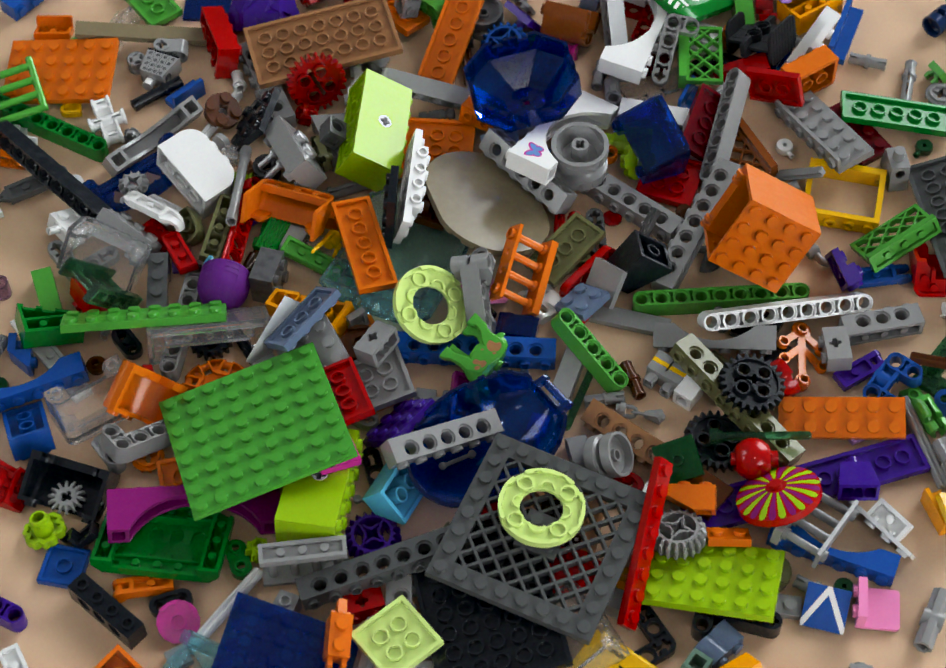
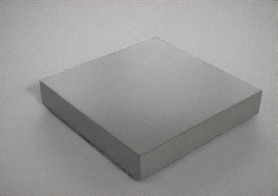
[585,257,628,309]

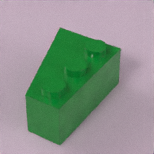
[15,303,85,349]

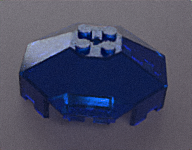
[463,31,582,132]

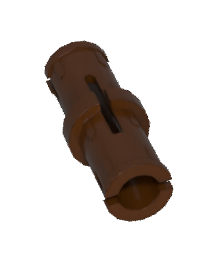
[619,360,646,400]

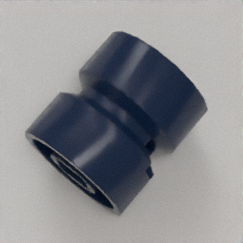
[922,4,946,37]

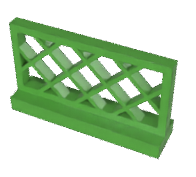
[677,26,723,88]
[849,204,942,273]

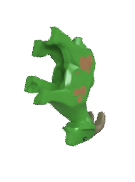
[439,313,508,405]

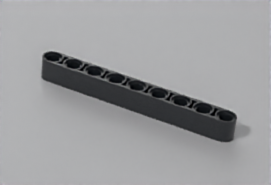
[0,120,113,224]

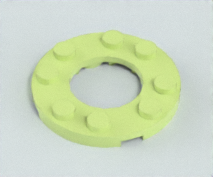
[392,265,467,345]
[497,468,586,548]

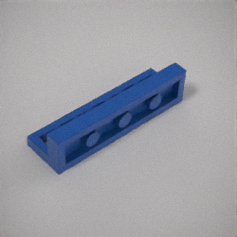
[828,0,864,65]

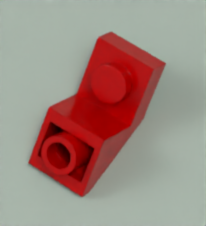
[753,0,777,21]

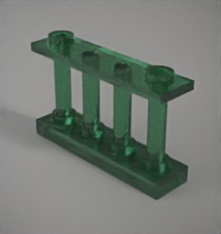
[58,257,143,310]

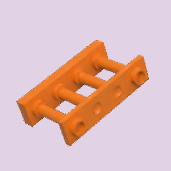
[489,223,559,318]

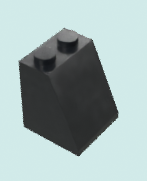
[606,230,673,294]

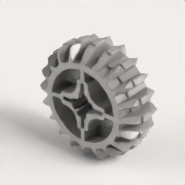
[654,508,707,561]

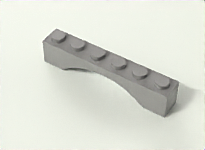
[102,95,204,179]
[653,322,777,355]

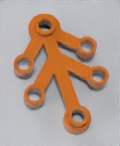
[776,321,827,392]

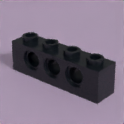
[67,572,147,650]

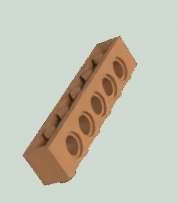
[580,398,664,465]

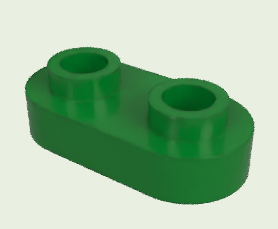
[226,539,253,581]

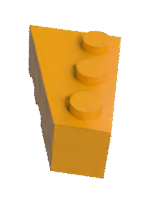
[777,0,843,35]

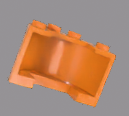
[102,359,188,425]

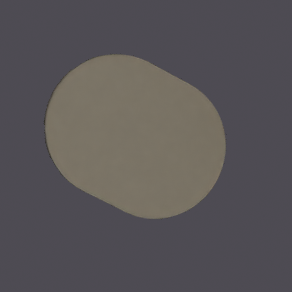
[424,151,550,257]

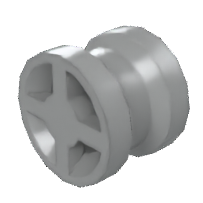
[127,51,145,75]

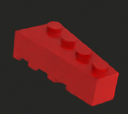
[200,6,242,79]

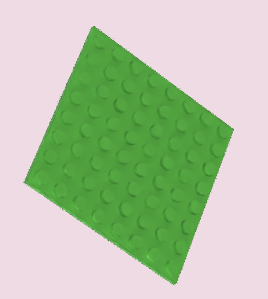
[158,342,358,521]

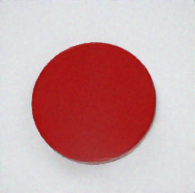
[603,210,622,226]

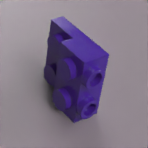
[824,247,863,292]

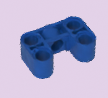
[863,352,923,397]

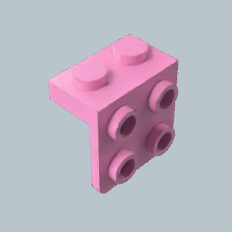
[852,576,900,632]

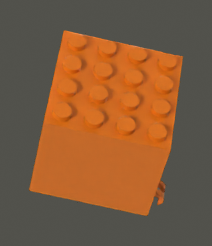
[700,163,821,294]

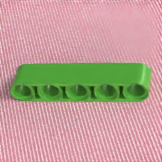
[551,308,629,393]

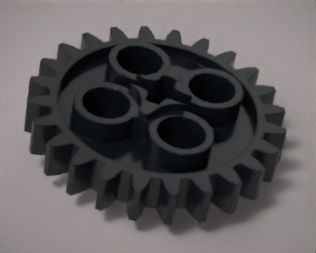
[718,353,786,416]
[684,410,748,473]

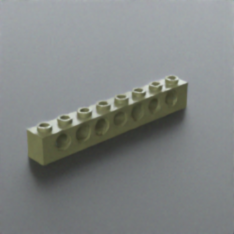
[669,333,806,468]

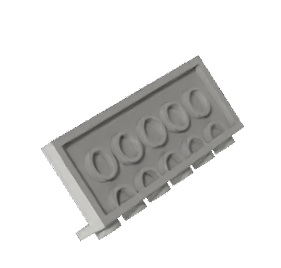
[774,90,875,174]

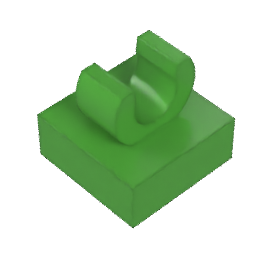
[924,60,946,84]

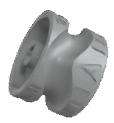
[551,122,609,191]

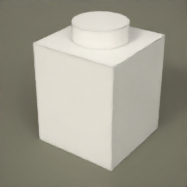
[672,375,704,412]

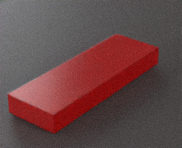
[159,230,199,275]

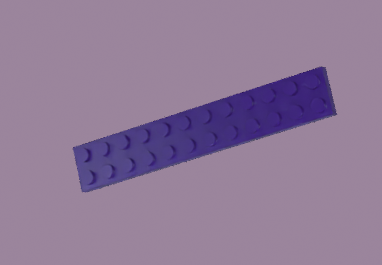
[679,433,931,528]

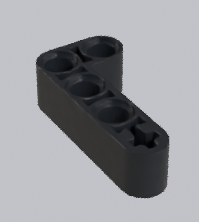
[691,612,782,642]

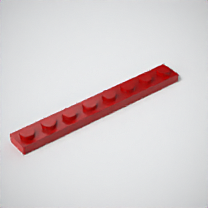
[616,456,673,631]

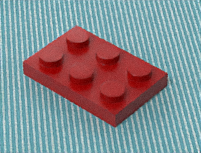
[745,66,805,107]

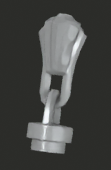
[615,402,666,425]

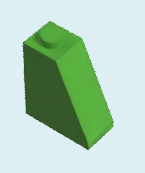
[30,266,63,311]

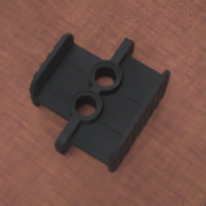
[725,12,796,66]

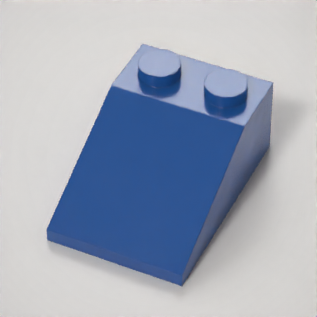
[2,400,56,462]

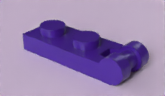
[832,350,885,392]

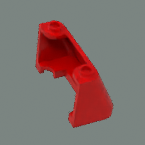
[909,243,946,297]

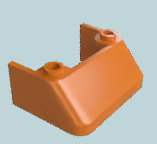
[240,178,334,242]

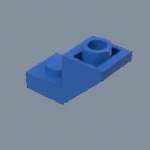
[7,333,38,377]

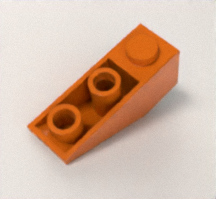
[666,481,717,516]

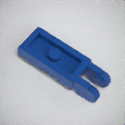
[859,264,912,289]

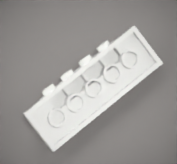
[393,128,430,244]

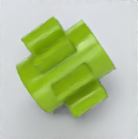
[245,536,267,563]

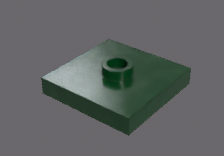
[651,434,705,484]

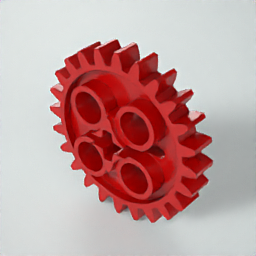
[286,52,347,111]

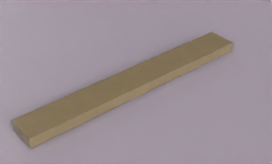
[75,21,207,46]

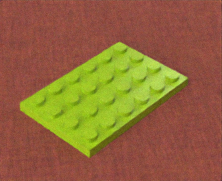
[642,542,785,623]

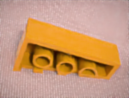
[265,288,355,338]

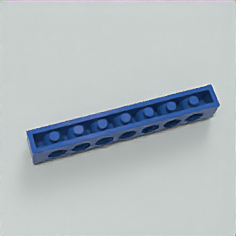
[397,331,557,371]

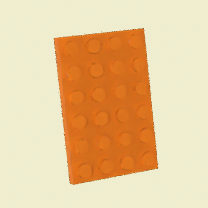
[2,38,120,105]

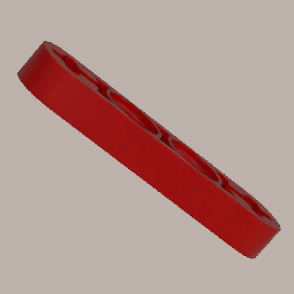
[559,245,615,297]

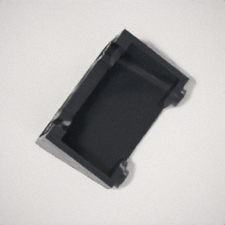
[17,449,121,524]

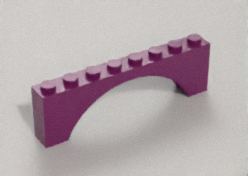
[107,485,280,544]

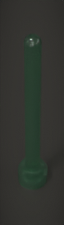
[563,350,607,431]
[709,428,812,445]

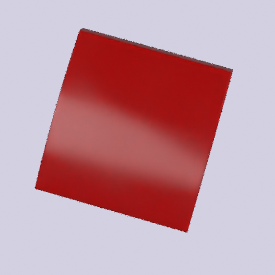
[0,460,26,513]

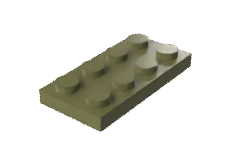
[525,212,606,288]

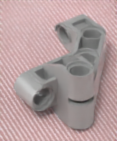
[450,247,498,334]

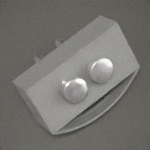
[257,115,328,190]

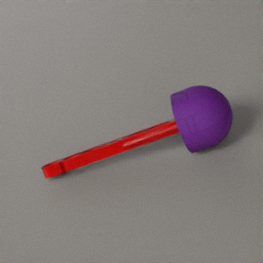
[197,176,261,313]

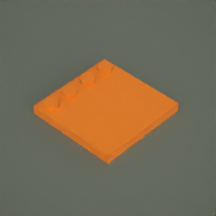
[398,117,476,182]

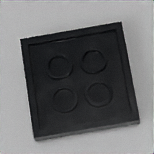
[230,87,281,155]
[382,165,399,249]

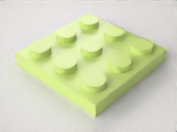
[351,594,444,668]

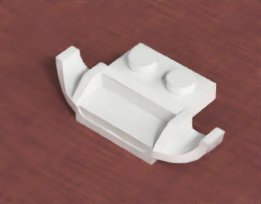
[119,191,185,232]

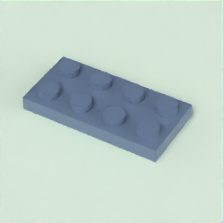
[263,286,342,352]

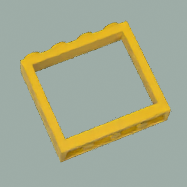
[804,157,887,234]

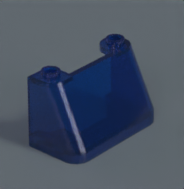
[612,95,691,184]

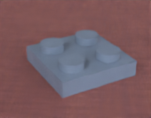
[554,282,611,322]

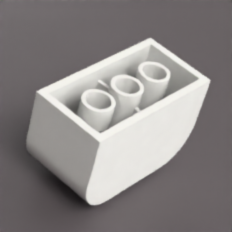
[156,129,234,219]

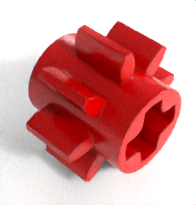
[295,103,318,127]

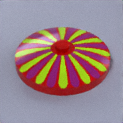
[736,466,823,527]

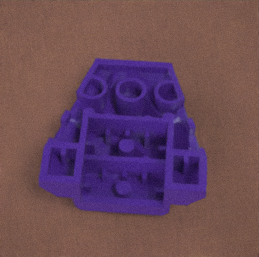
[228,0,300,32]

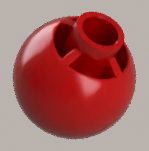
[730,438,779,480]

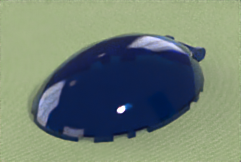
[406,370,574,508]

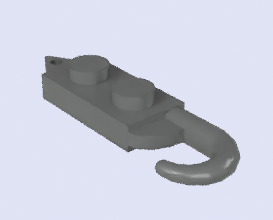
[0,165,68,205]

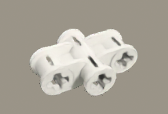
[87,95,128,148]

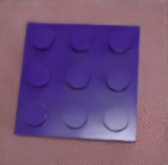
[363,398,437,448]

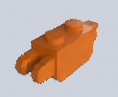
[322,598,354,668]

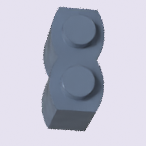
[694,620,744,668]

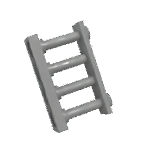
[770,477,860,569]
[258,535,349,587]

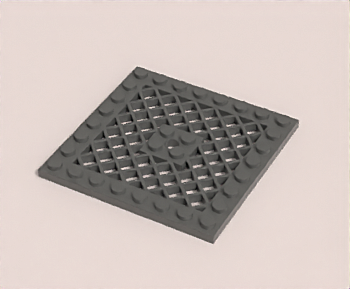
[425,432,646,645]

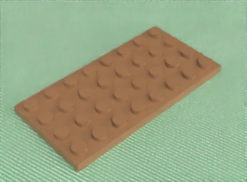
[243,0,403,89]

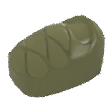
[172,206,205,246]

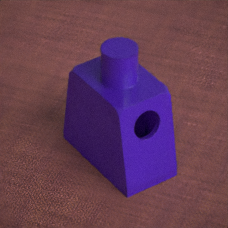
[837,456,881,501]

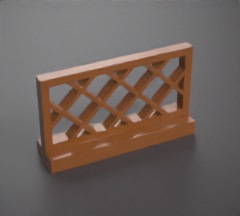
[730,117,778,177]

